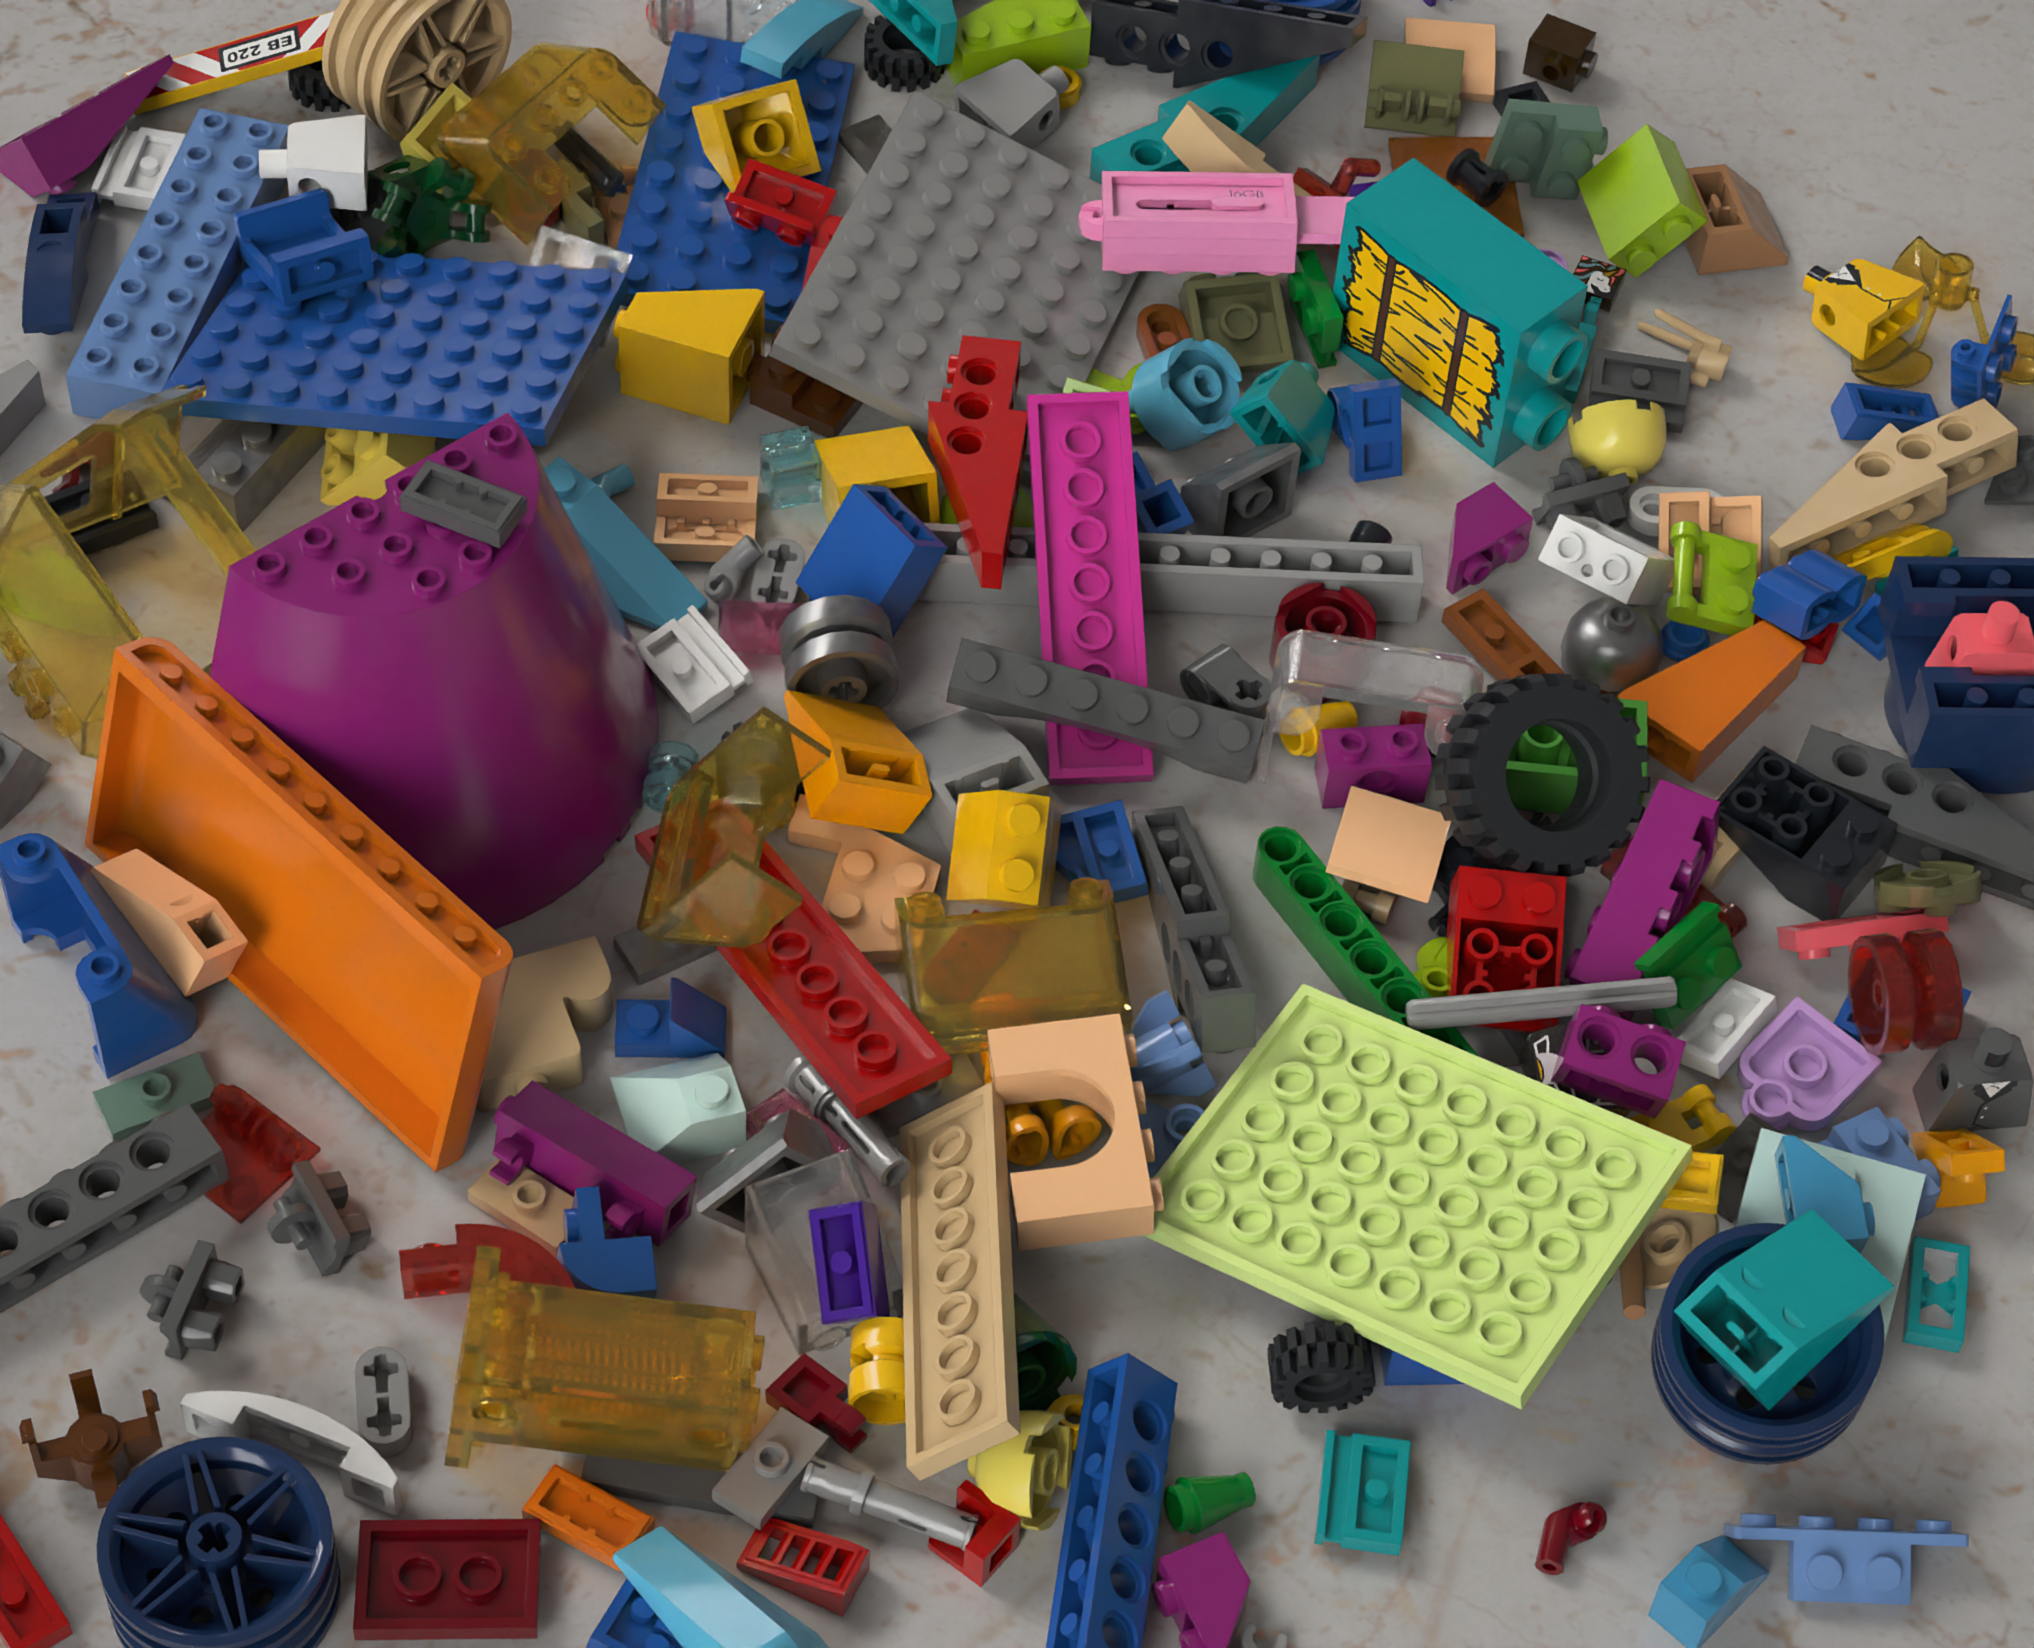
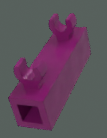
[489,1080,698,1247]

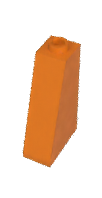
[1617,620,1807,783]

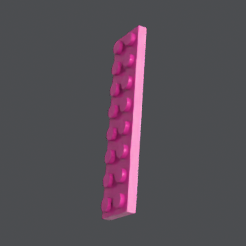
[1026,391,1154,786]

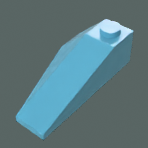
[544,456,708,630]
[612,1526,829,1648]

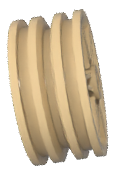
[322,0,512,143]

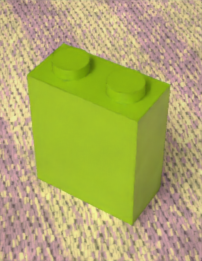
[1577,124,1708,278]

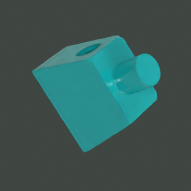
[1230,360,1335,475]

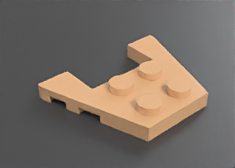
[788,794,942,964]

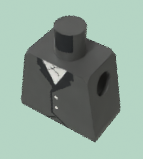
[1912,1027,2033,1131]

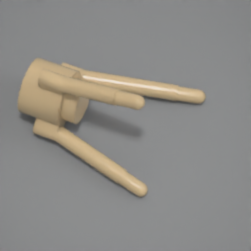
[1637,309,1732,388]

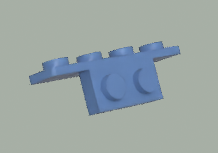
[1724,1513,1969,1605]

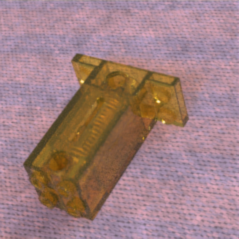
[444,1245,765,1472]

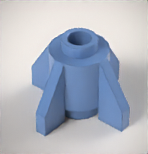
[1126,990,1217,1097]

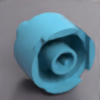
[1128,338,1243,451]

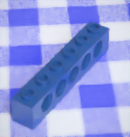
[1046,1353,1178,1648]

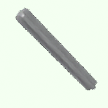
[1405,976,1677,1030]

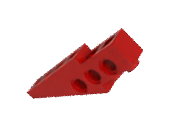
[928,335,1028,590]

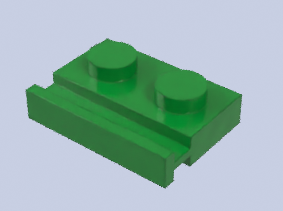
[1287,250,1344,369]
[1634,901,1742,1030]

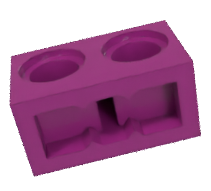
[1551,1004,1686,1119]

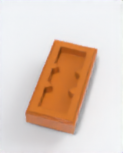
[522,1464,655,1574]

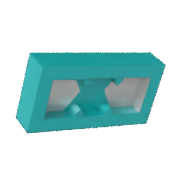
[1902,1236,1970,1353]

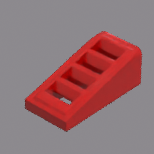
[736,1517,870,1617]

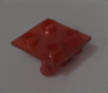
[162,1083,321,1224]

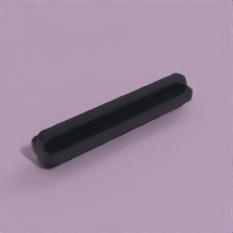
[551,122,627,197]

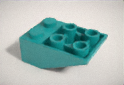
[1674,1209,1896,1411]

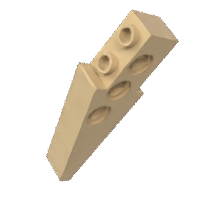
[1769,398,2019,571]

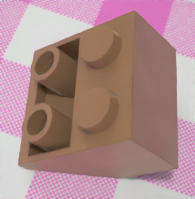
[1684,164,1789,275]

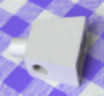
[259,115,369,211]

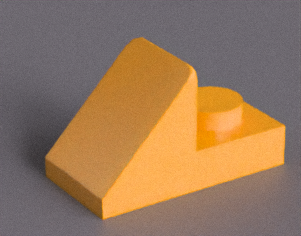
[1912,1128,2005,1208]

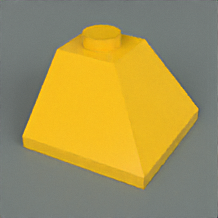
[691,79,821,193]

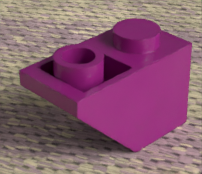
[1446,482,1533,595]
[1152,1531,1251,1648]

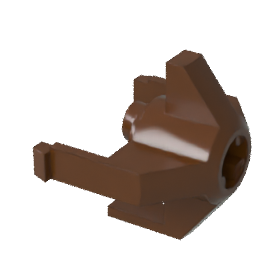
[19,1369,163,1509]

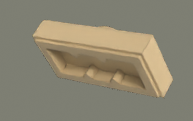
[467,1158,574,1257]

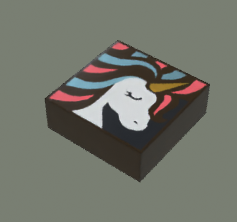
[1573,255,1627,312]

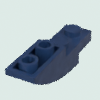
[22,192,100,335]

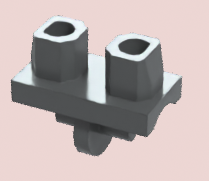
[1532,457,1631,531]
[267,1160,371,1277]
[140,1240,245,1360]

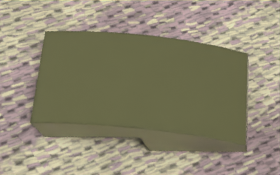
[556,158,607,262]

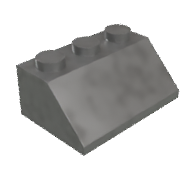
[157,419,326,536]

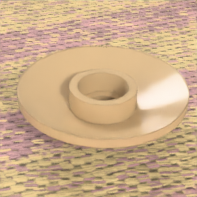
[1618,1208,1720,1290]

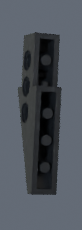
[1089,0,1368,89]

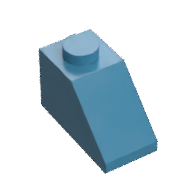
[1774,1135,1875,1254]
[1648,1535,1769,1648]

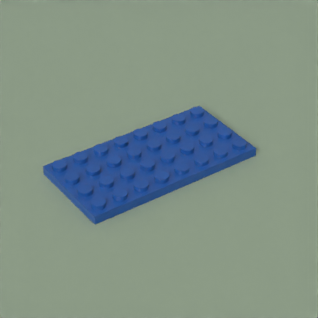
[610,31,855,334]

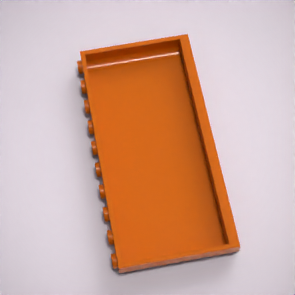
[85,637,513,1173]

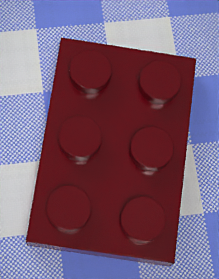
[353,1519,542,1640]

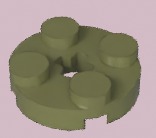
[1873,861,1982,917]

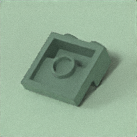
[1484,99,1608,200]

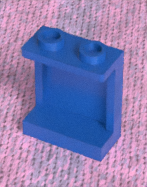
[234,188,375,306]

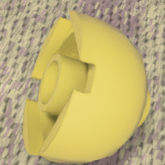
[1568,399,1666,485]
[968,1410,1072,1531]

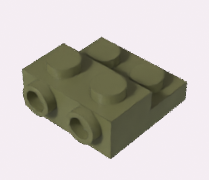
[1178,272,1294,373]

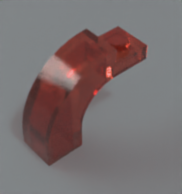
[399,1223,584,1366]

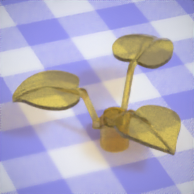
[1850,236,2034,389]

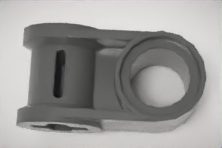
[1180,644,1273,737]

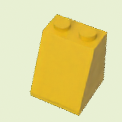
[613,289,765,425]
[813,426,940,525]
[946,790,1062,913]

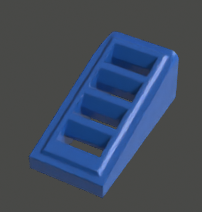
[1831,382,1939,441]

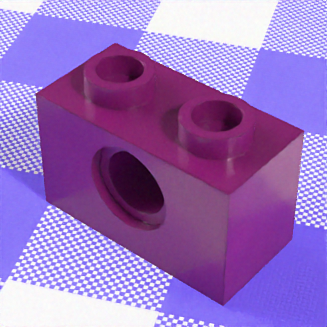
[1314,724,1432,809]

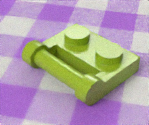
[1666,521,1758,636]

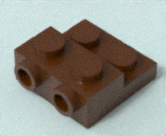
[746,324,863,438]

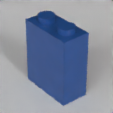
[795,484,948,637]

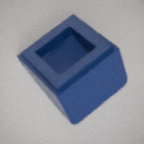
[1841,592,1887,661]

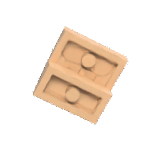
[1403,17,1496,103]
[653,473,759,564]
[1659,491,1763,595]
[1325,786,1451,903]

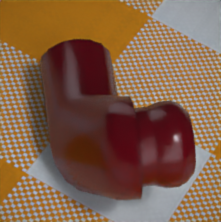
[1535,1501,1607,1575]

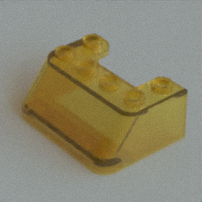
[432,42,667,246]

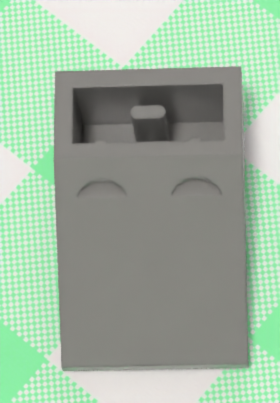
[902,708,1049,855]

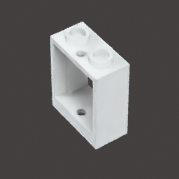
[1538,514,1674,606]

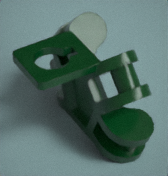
[368,155,492,257]

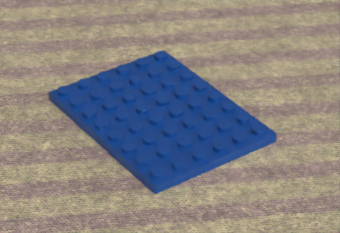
[157,250,629,446]

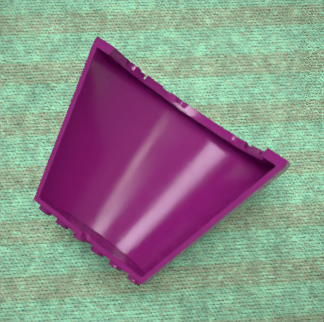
[210,412,659,930]

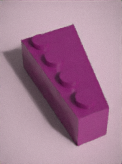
[1564,778,1720,1021]

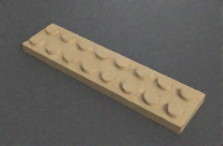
[899,1082,1020,1481]

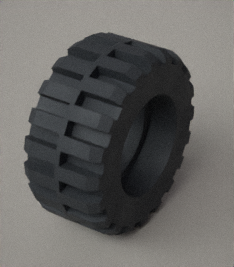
[1434,673,1651,877]

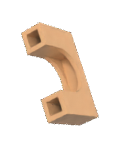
[987,1013,1164,1251]

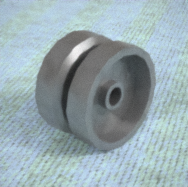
[779,595,899,709]

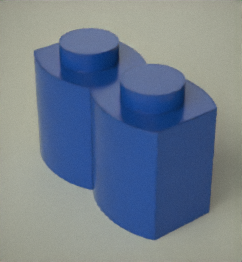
[1751,549,1867,640]

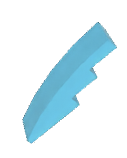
[740,0,864,79]

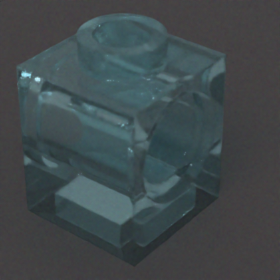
[760,425,822,511]

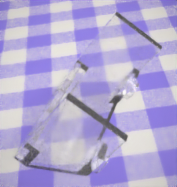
[1255,630,1484,784]

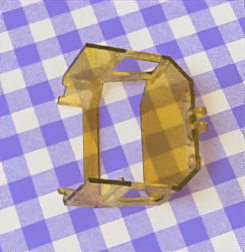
[0,385,256,759]

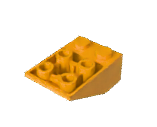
[783,690,933,834]

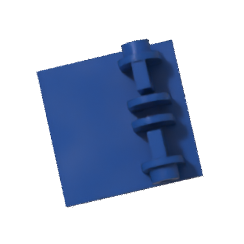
[1951,294,2018,409]

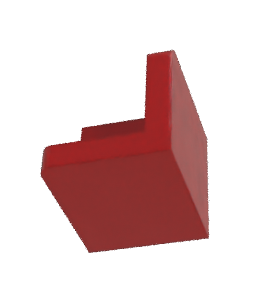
[928,1480,1021,1587]

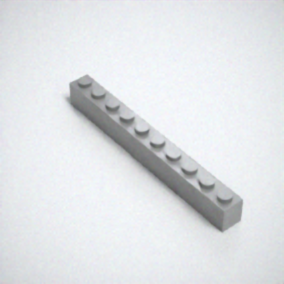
[916,523,1424,623]

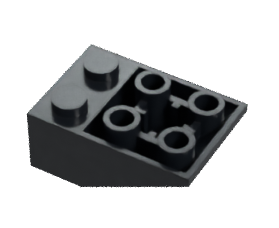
[1716,746,1898,921]

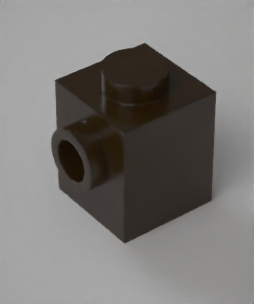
[1523,13,1598,93]

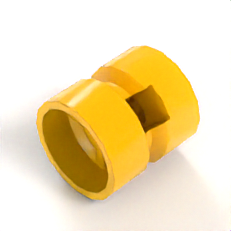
[848,1317,906,1425]

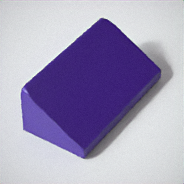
[808,1200,890,1325]

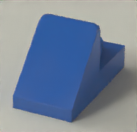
[615,977,726,1058]

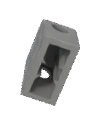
[954,59,1069,150]

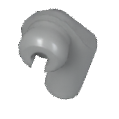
[704,535,764,604]

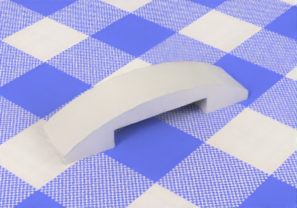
[180,1391,402,1517]

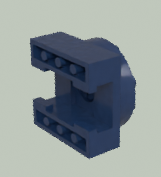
[1878,556,2034,794]

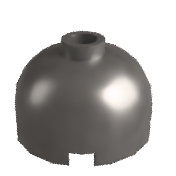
[1560,597,1663,698]

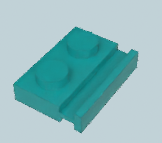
[1314,1429,1411,1556]

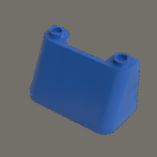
[0,833,198,1079]

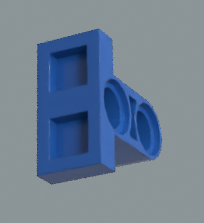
[1326,378,1402,483]

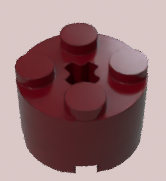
[1269,583,1377,705]

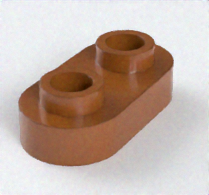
[1136,304,1192,361]

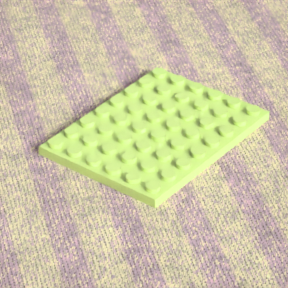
[1142,984,1692,1410]

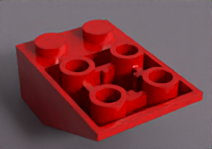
[1447,866,1567,1035]

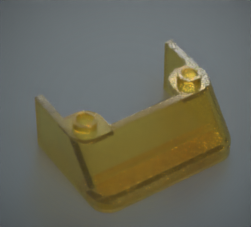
[637,706,831,948]

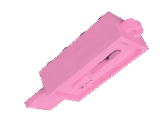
[1078,171,1355,276]

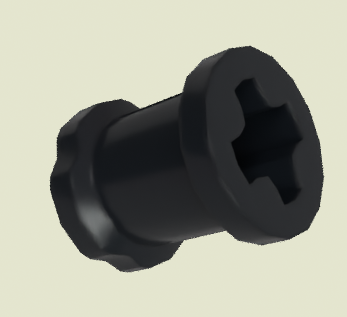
[1446,148,1509,208]

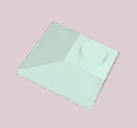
[610,1053,746,1164]

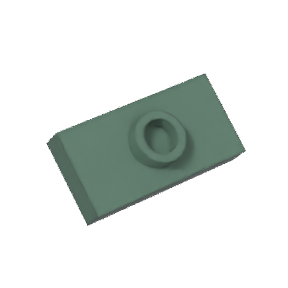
[93,1052,220,1141]

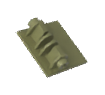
[1364,40,1465,138]

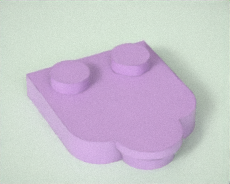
[1737,996,1883,1132]

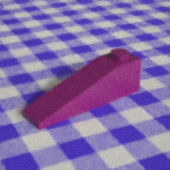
[0,54,174,198]

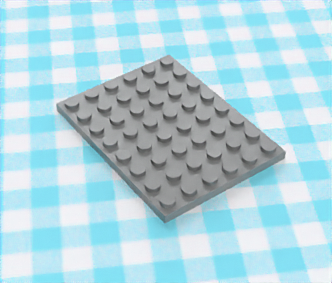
[769,90,1139,486]

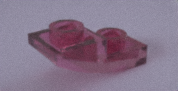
[718,599,803,655]

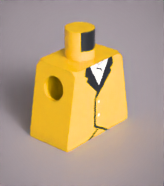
[1803,259,1925,361]

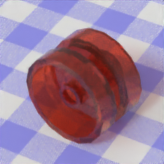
[1848,928,1963,1056]

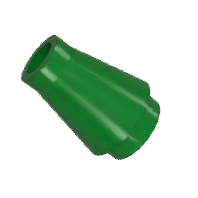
[1164,1472,1256,1535]

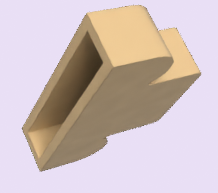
[476,935,613,1112]

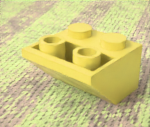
[320,428,436,506]

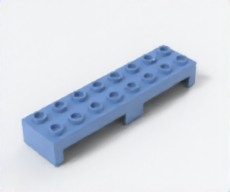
[65,108,289,433]

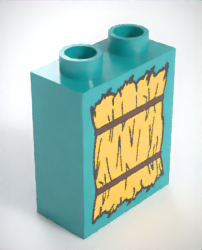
[1333,158,1588,468]

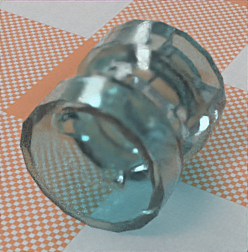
[642,741,699,815]

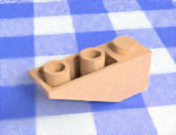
[91,848,248,997]

